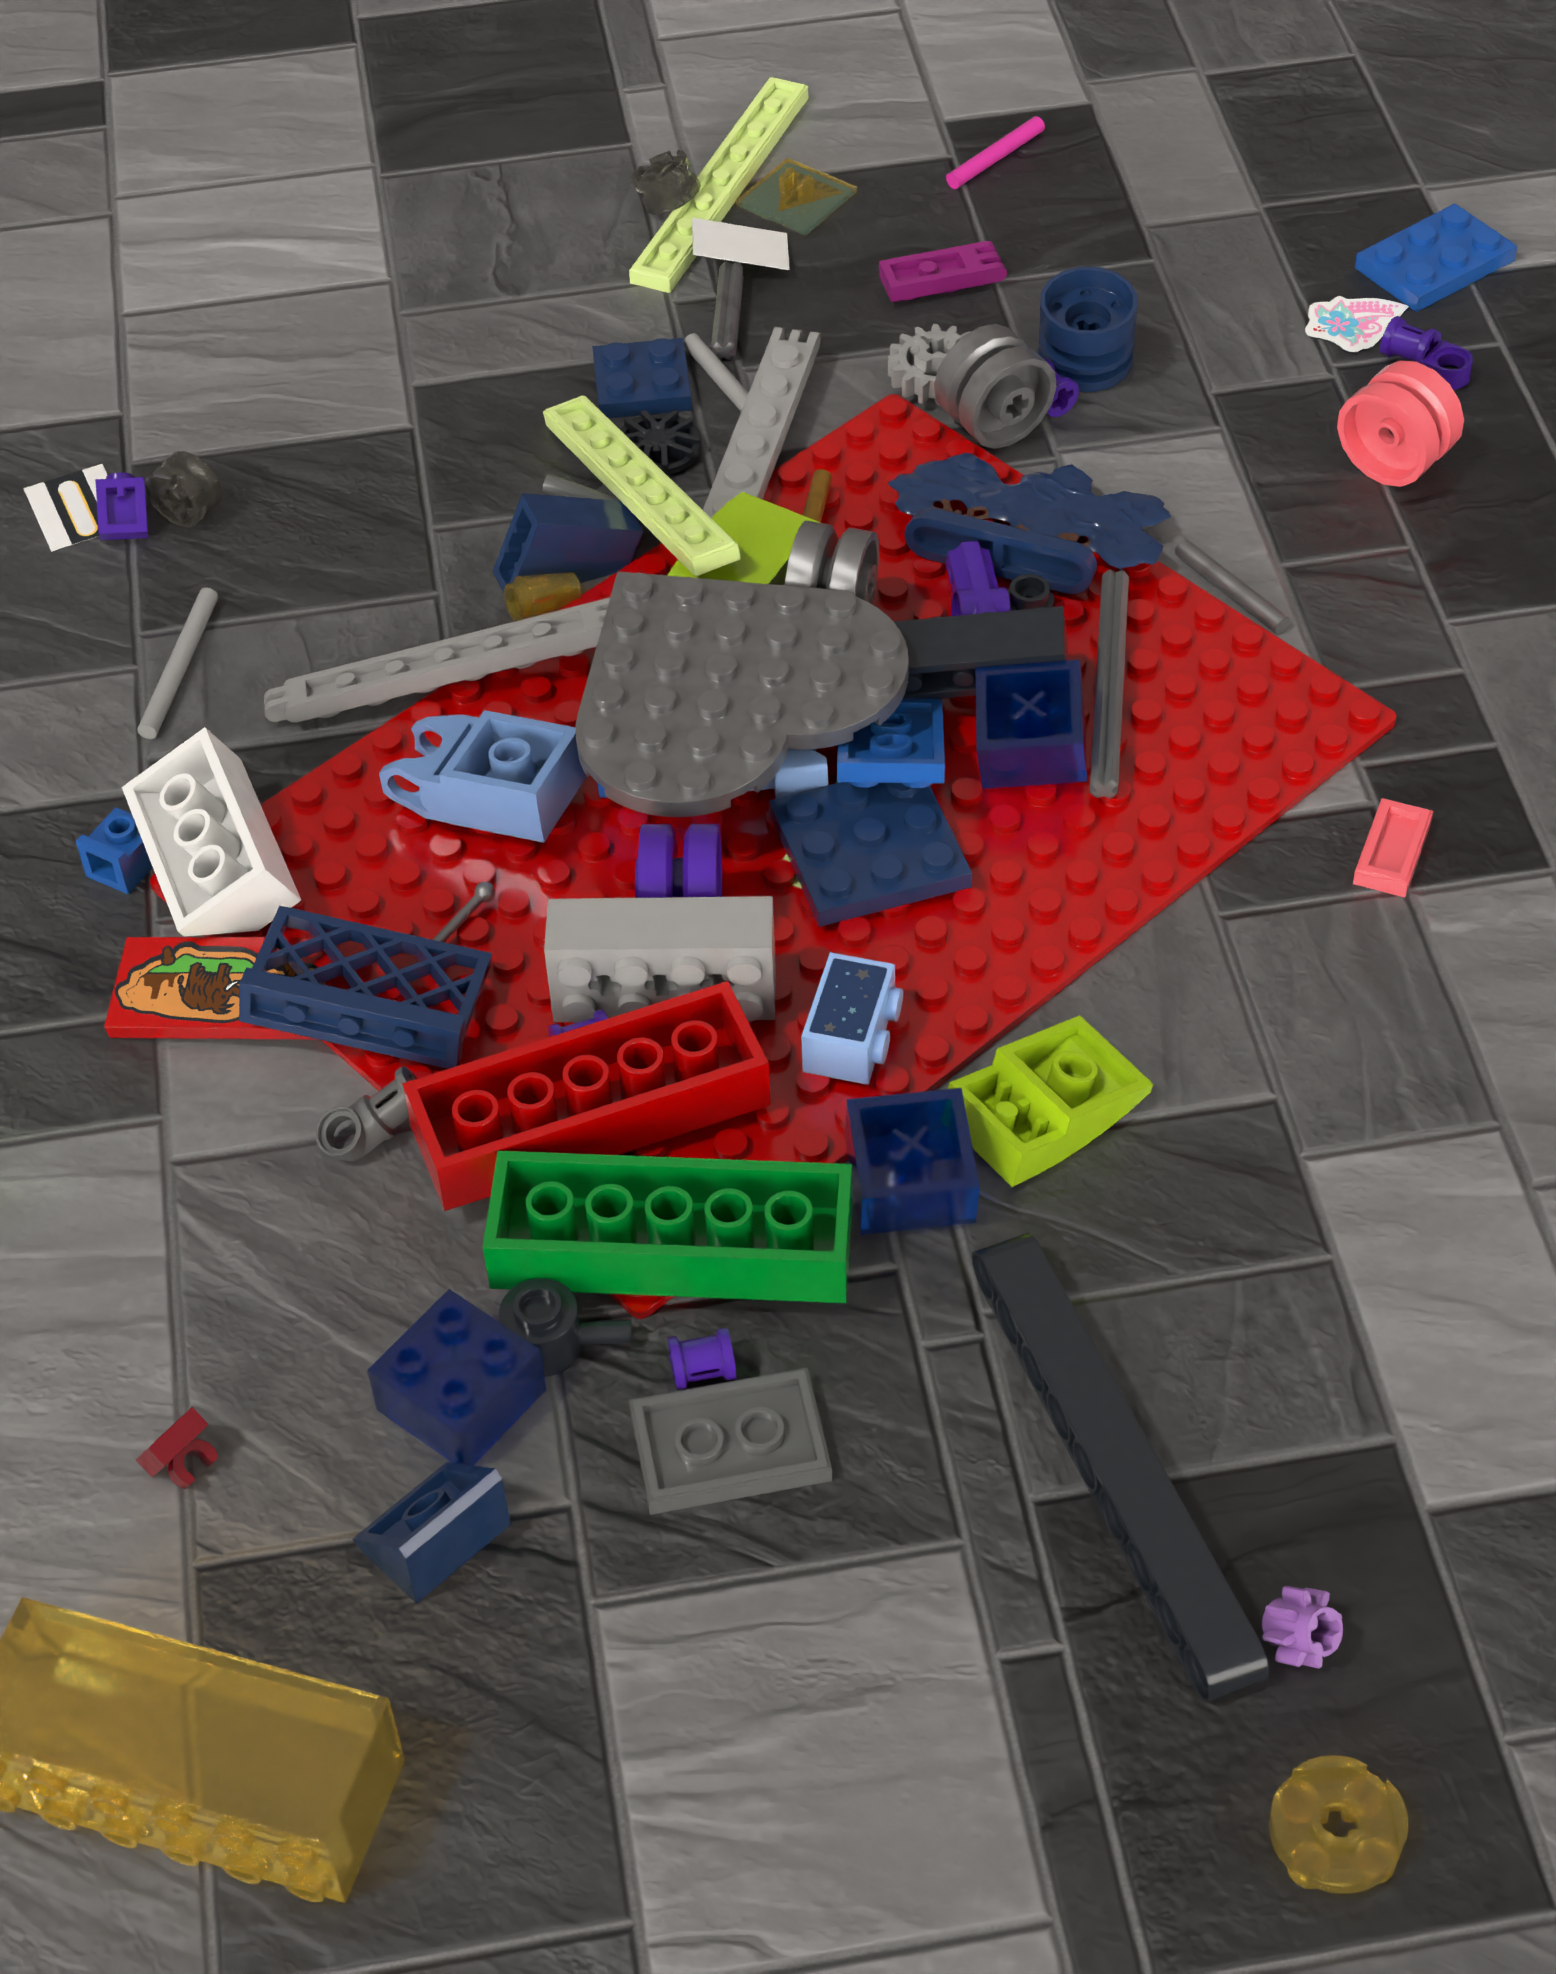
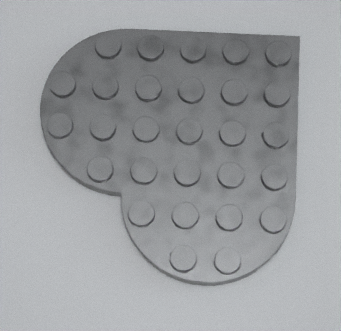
[576,572,909,817]

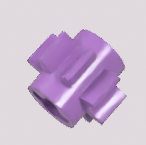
[1262,1586,1343,1669]

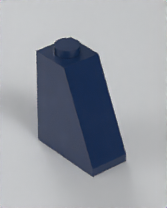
[493,493,643,602]

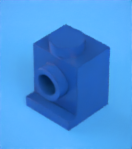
[76,807,153,894]

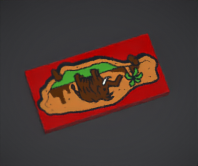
[104,937,340,1040]

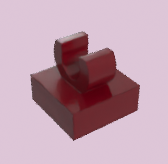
[136,1407,218,1489]

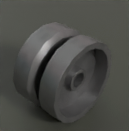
[934,324,1056,449]
[785,520,879,605]

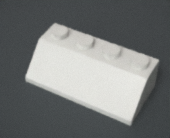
[122,727,301,937]

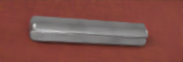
[711,261,744,360]

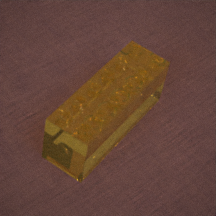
[0,1597,405,1903]

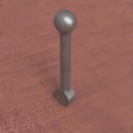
[432,882,496,942]

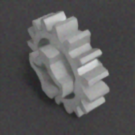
[888,324,970,405]

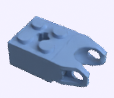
[379,710,587,843]

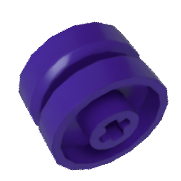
[635,824,722,898]

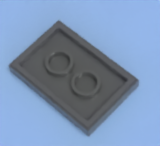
[629,1367,833,1515]

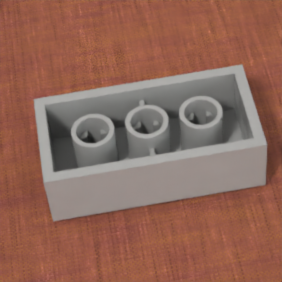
[544,896,776,1023]

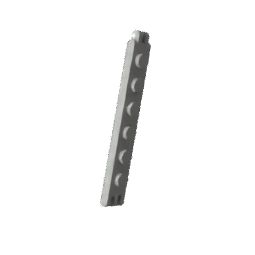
[703,327,821,518]
[264,598,610,723]

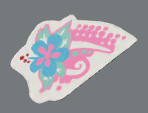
[1305,296,1409,352]

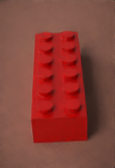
[402,981,771,1211]

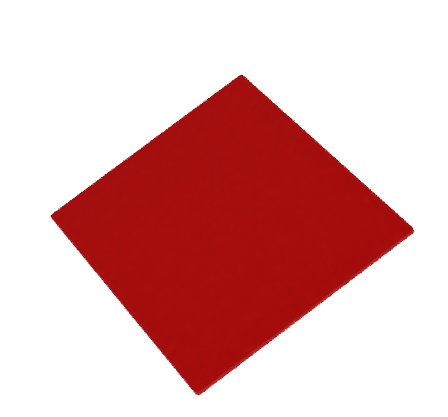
[150,394,1397,1319]

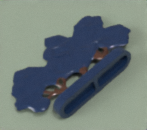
[888,453,1171,594]

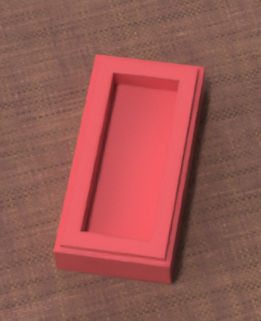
[1353,798,1433,897]

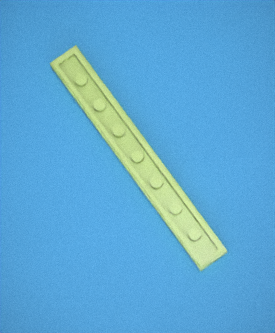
[629,77,809,293]
[543,395,741,577]

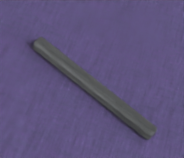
[1089,570,1129,799]

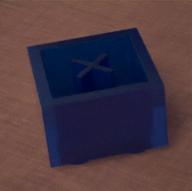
[975,660,1087,789]
[845,1088,980,1235]
[367,1289,547,1466]

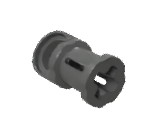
[315,1066,418,1162]

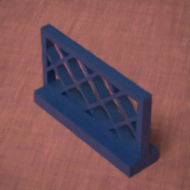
[239,905,492,1069]

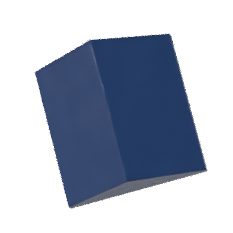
[353,1462,511,1604]

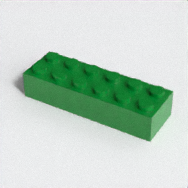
[482,1151,853,1303]

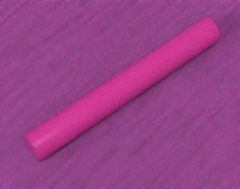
[946,116,1045,189]

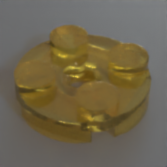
[1269,1755,1408,1894]

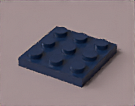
[769,782,972,927]

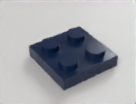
[592,338,692,418]

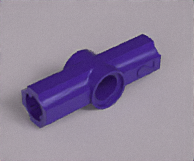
[945,541,1011,616]

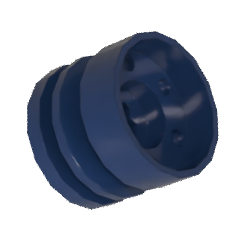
[1038,267,1137,392]

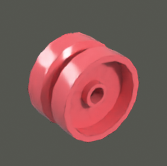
[1337,360,1464,487]

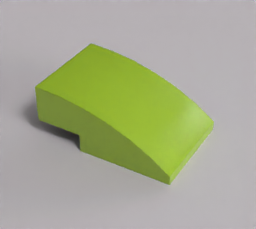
[667,492,820,585]
[940,1015,1154,1187]

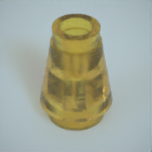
[504,572,581,621]

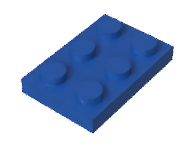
[1355,203,1518,312]
[837,699,945,788]

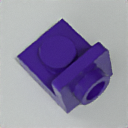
[95,473,148,540]

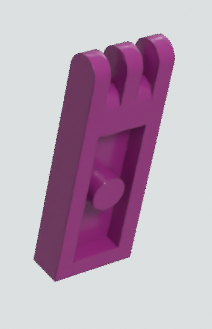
[879,241,1007,302]

